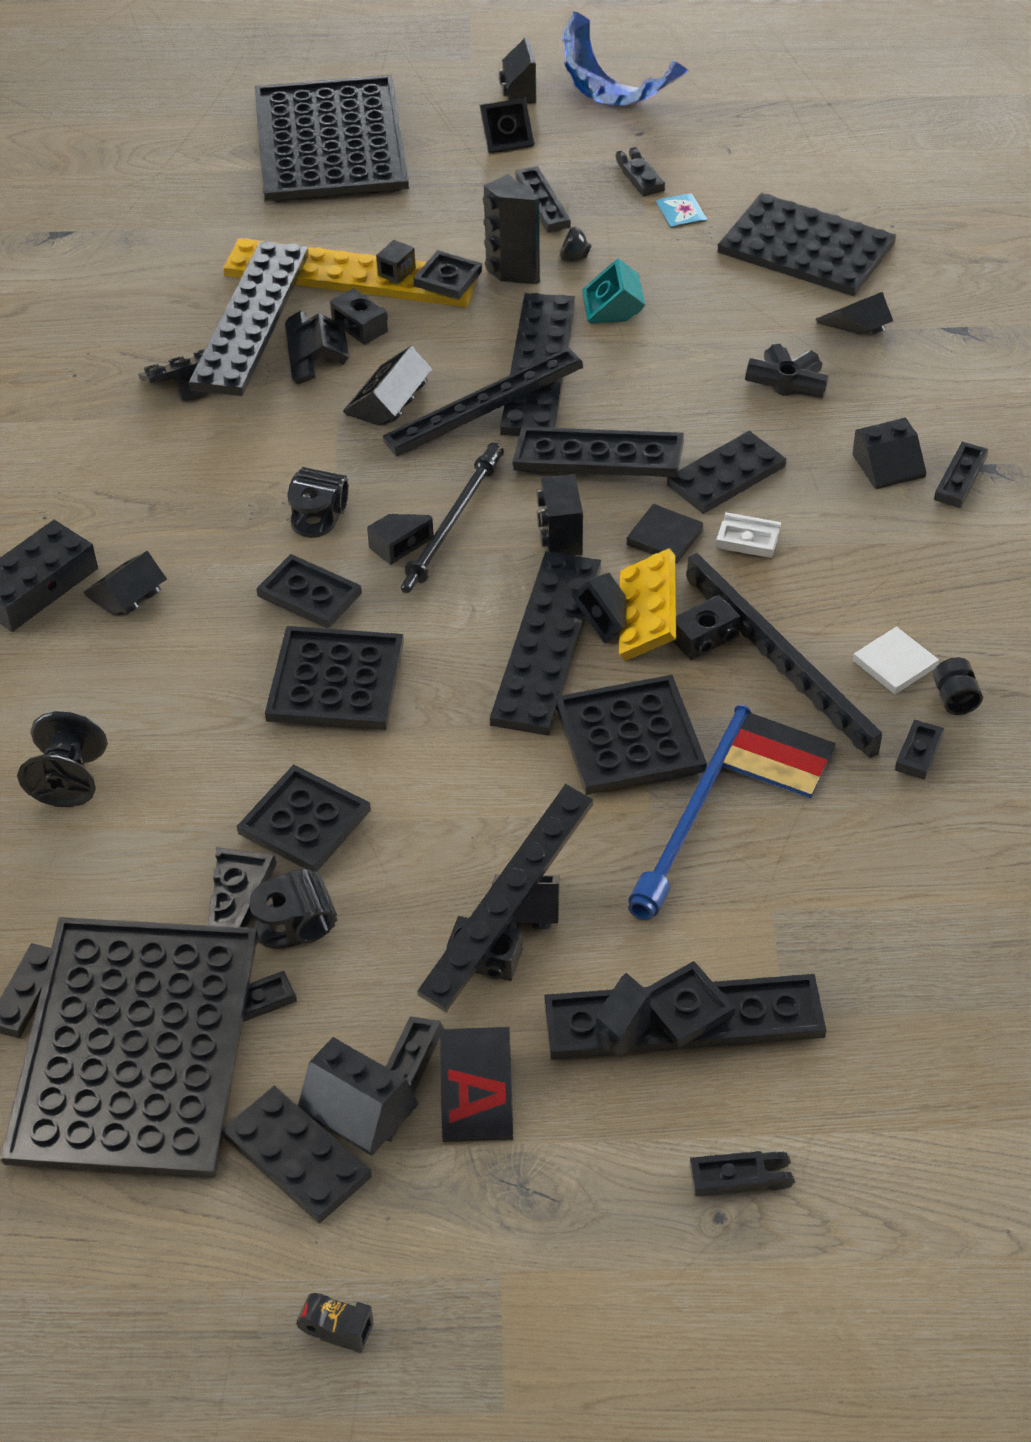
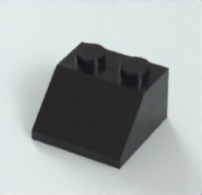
[498,37,536,104]
[852,417,927,489]
[83,550,167,615]
[492,874,560,929]

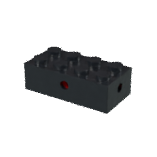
[0,519,98,632]

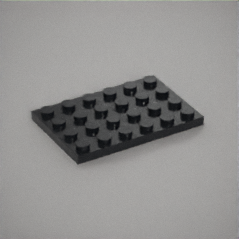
[717,193,896,297]

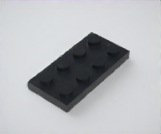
[667,430,786,514]
[223,1085,372,1224]

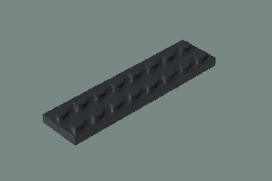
[500,293,575,436]
[490,551,601,736]
[544,974,826,1060]

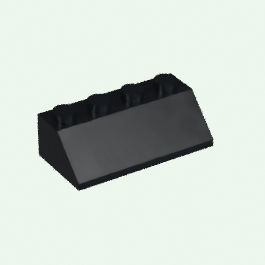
[483,174,540,284]

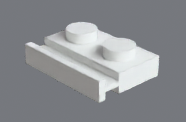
[716,512,781,558]

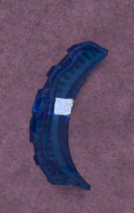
[562,10,688,106]

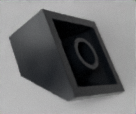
[479,98,535,153]
[816,292,893,335]

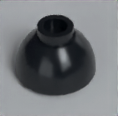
[560,226,592,261]

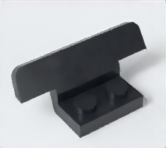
[285,311,349,384]

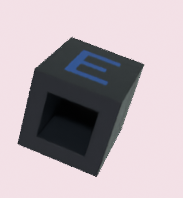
[376,240,416,284]

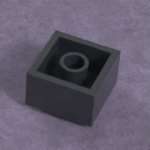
[536,474,583,556]

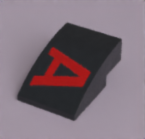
[440,1027,513,1142]

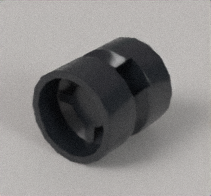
[933,657,983,715]

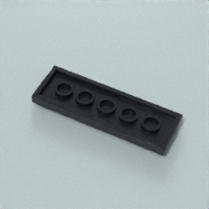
[512,426,684,477]

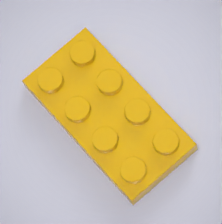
[619,548,676,661]

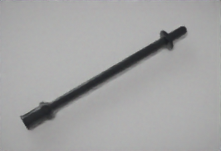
[401,442,504,593]

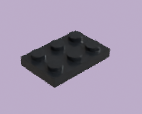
[256,554,362,629]

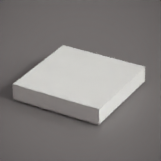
[853,626,939,695]

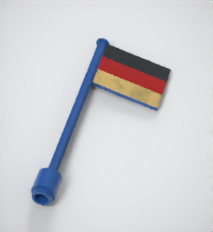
[628,705,836,920]

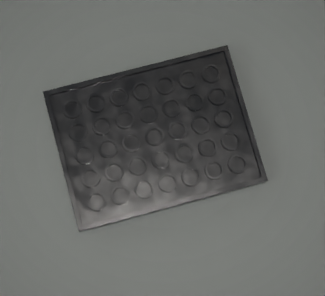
[255,75,409,202]
[1,917,258,1178]

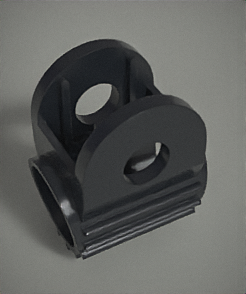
[287,467,349,538]
[249,869,338,949]

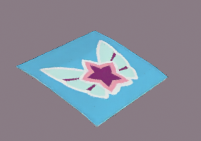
[656,194,707,227]

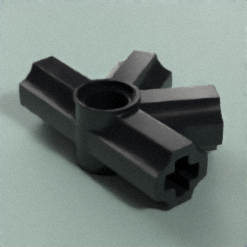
[745,343,829,398]

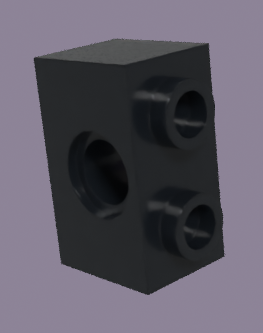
[330,288,388,345]
[672,595,740,660]

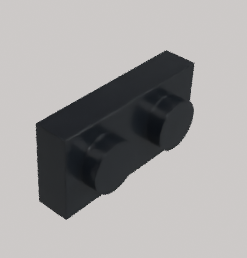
[895,719,944,780]

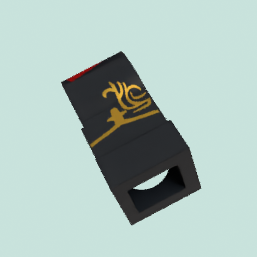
[296,1293,374,1353]

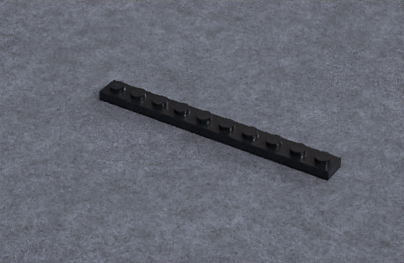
[686,553,882,758]

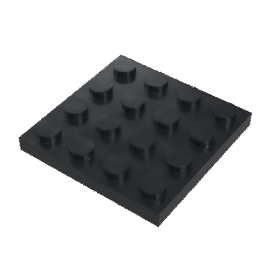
[265,626,404,730]
[555,675,707,795]

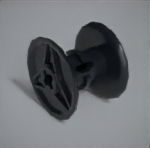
[17,711,108,807]

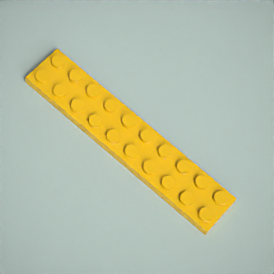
[223,238,479,307]

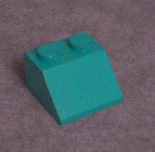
[582,258,645,324]

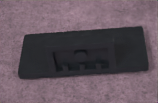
[138,349,207,401]

